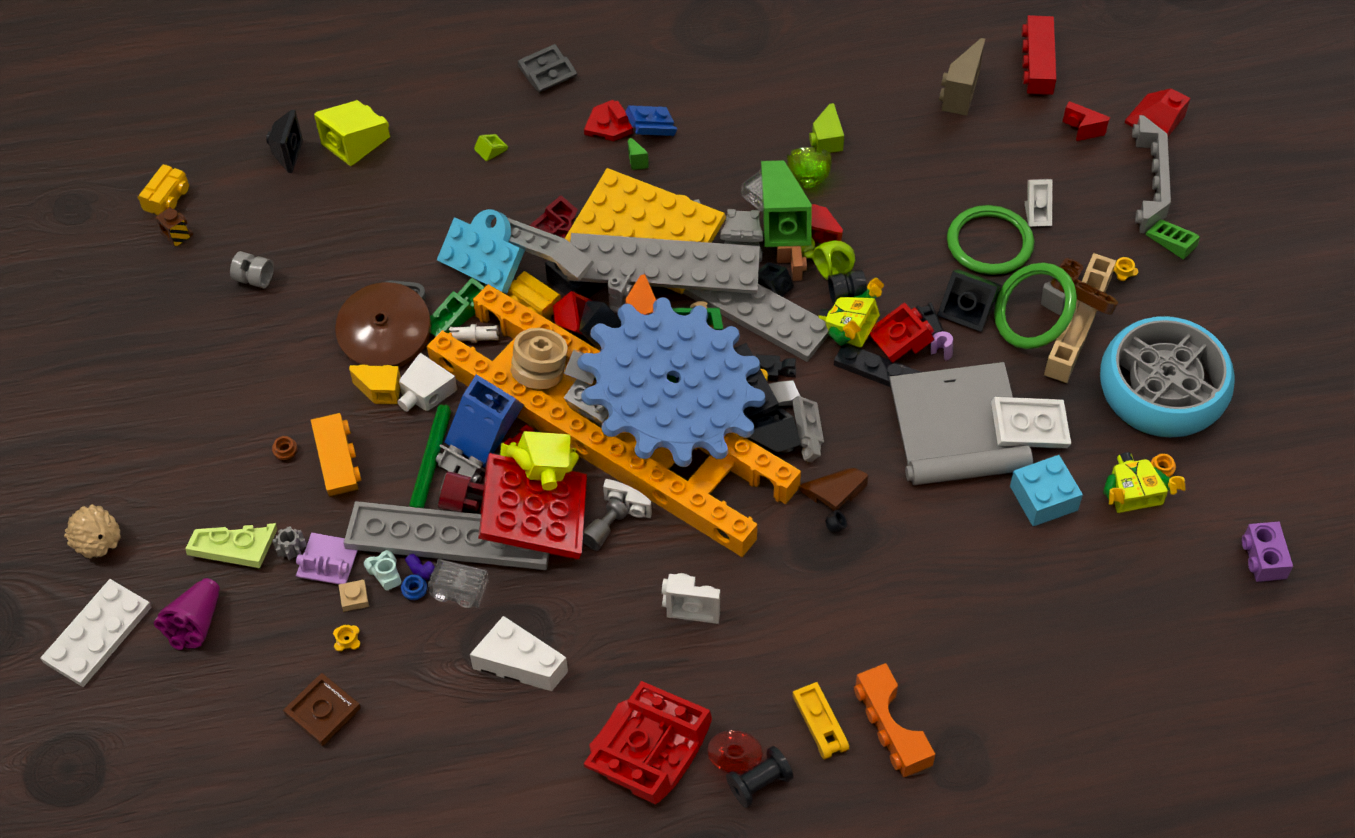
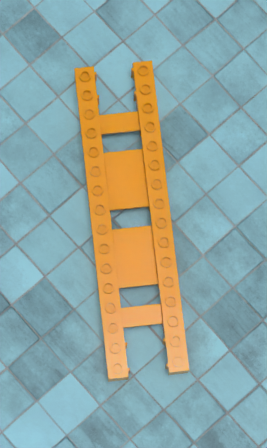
[427,284,801,557]

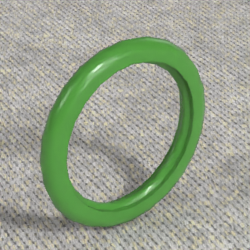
[947,205,1035,275]
[994,263,1077,349]

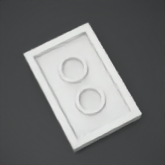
[991,397,1071,448]

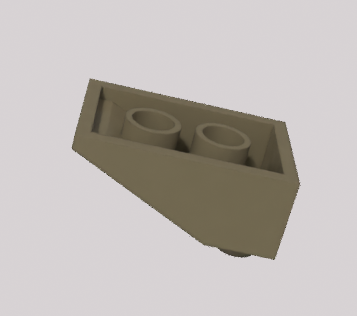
[939,38,985,116]

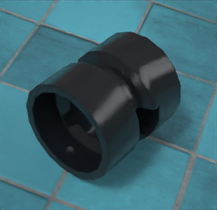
[828,270,867,305]

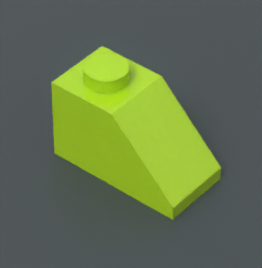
[809,103,844,155]

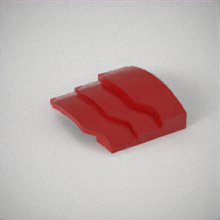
[583,681,712,805]

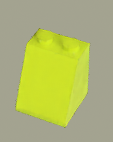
[314,100,390,167]

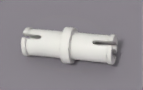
[449,324,499,343]

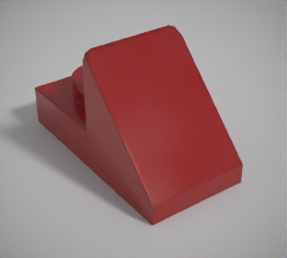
[1063,101,1110,141]

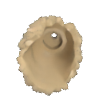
[64,504,121,558]

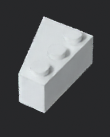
[470,616,568,691]

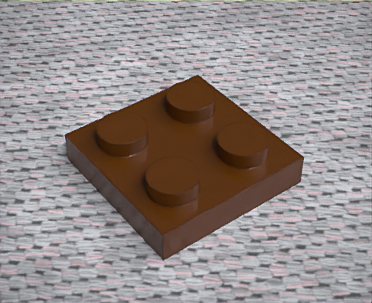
[283,673,361,746]

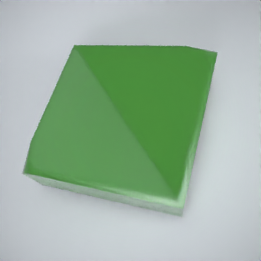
[628,138,649,170]

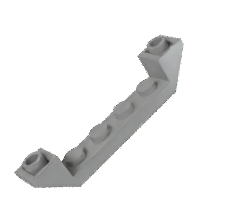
[1132,115,1171,233]
[508,218,594,281]

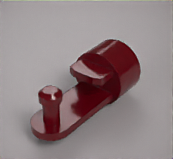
[438,471,484,513]

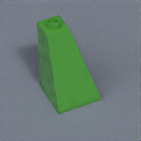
[761,160,812,247]

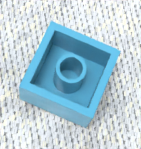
[1010,455,1083,526]

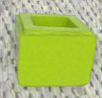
[474,134,508,161]

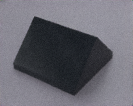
[579,300,621,351]

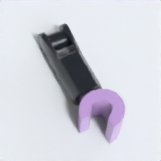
[916,302,953,361]

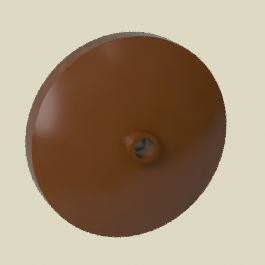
[335,282,431,368]

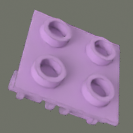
[296,533,358,584]

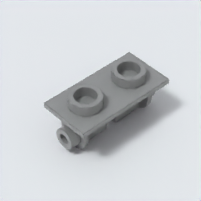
[608,274,633,313]
[436,444,486,484]

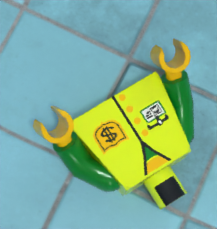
[819,278,884,347]
[1103,452,1186,513]

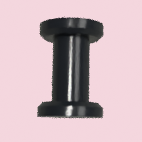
[726,746,793,808]

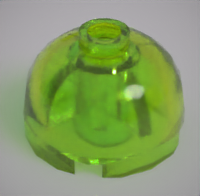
[787,147,832,188]

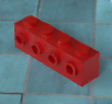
[1021,15,1056,95]

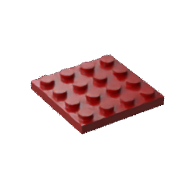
[478,453,587,559]

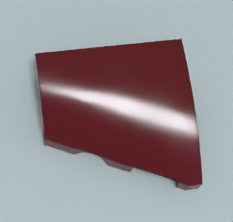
[529,195,578,239]

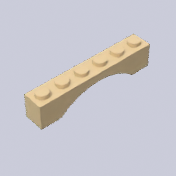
[1044,253,1116,383]

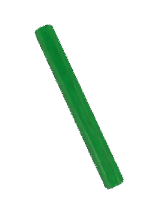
[409,405,451,508]

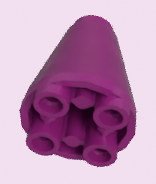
[154,578,220,650]

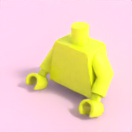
[500,431,579,490]

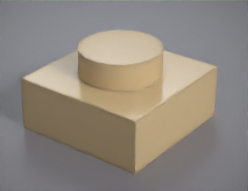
[339,580,369,612]

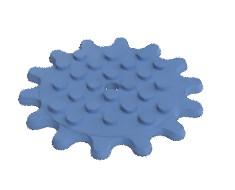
[577,297,766,467]

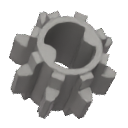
[273,526,307,560]

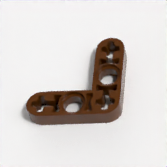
[1050,258,1118,315]

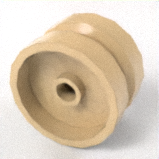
[510,328,568,389]

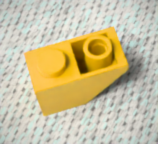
[349,365,401,404]

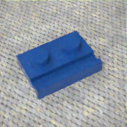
[625,105,678,136]

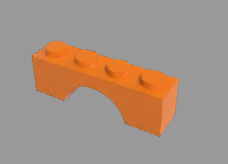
[854,663,935,778]

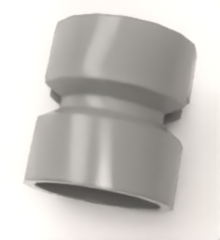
[230,251,274,289]

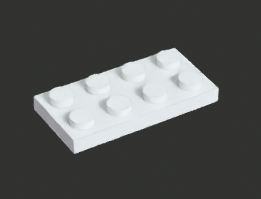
[40,579,152,687]

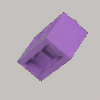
[1242,522,1293,582]

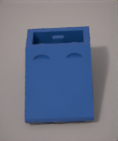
[445,374,524,468]

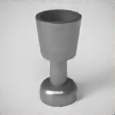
[582,498,628,551]

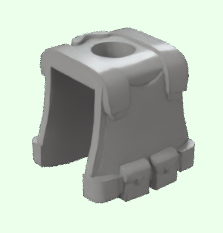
[720,209,763,262]

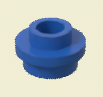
[401,575,427,600]

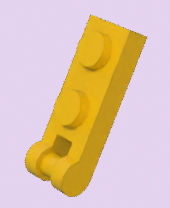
[792,682,849,760]

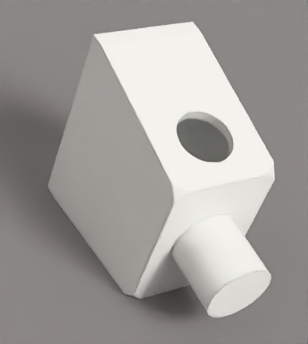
[397,353,457,411]

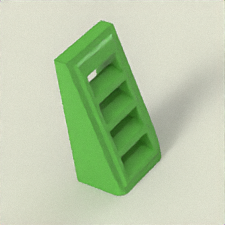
[1146,219,1200,260]

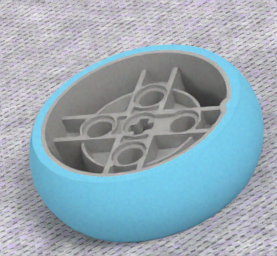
[1100,317,1235,437]

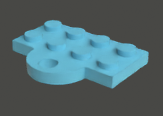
[437,209,525,293]

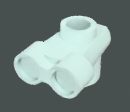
[364,550,401,590]

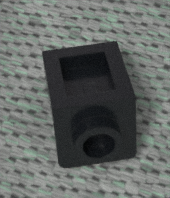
[758,262,794,297]

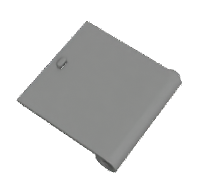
[889,362,1033,485]

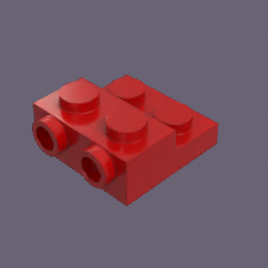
[869,302,935,363]

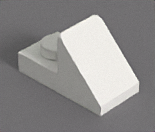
[1025,179,1052,226]

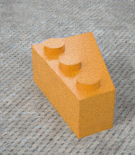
[311,413,362,496]

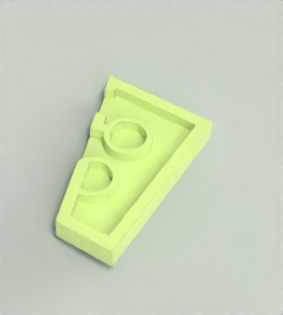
[185,523,277,568]

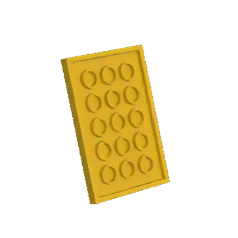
[565,168,726,294]

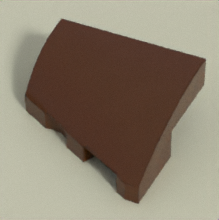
[798,468,869,511]

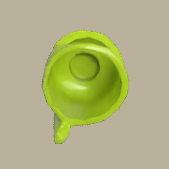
[803,240,855,280]

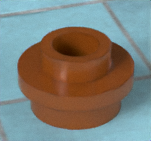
[272,436,297,460]

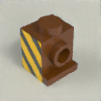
[155,207,194,247]

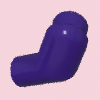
[405,554,437,580]

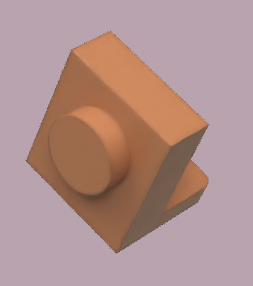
[777,246,807,281]

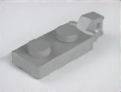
[792,396,824,463]

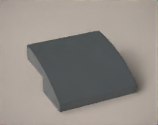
[517,44,577,93]

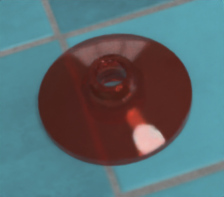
[708,730,763,774]

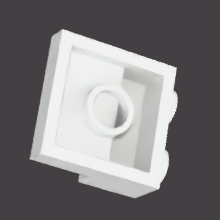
[662,573,720,624]

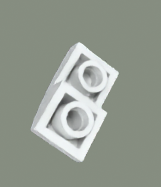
[603,479,652,518]

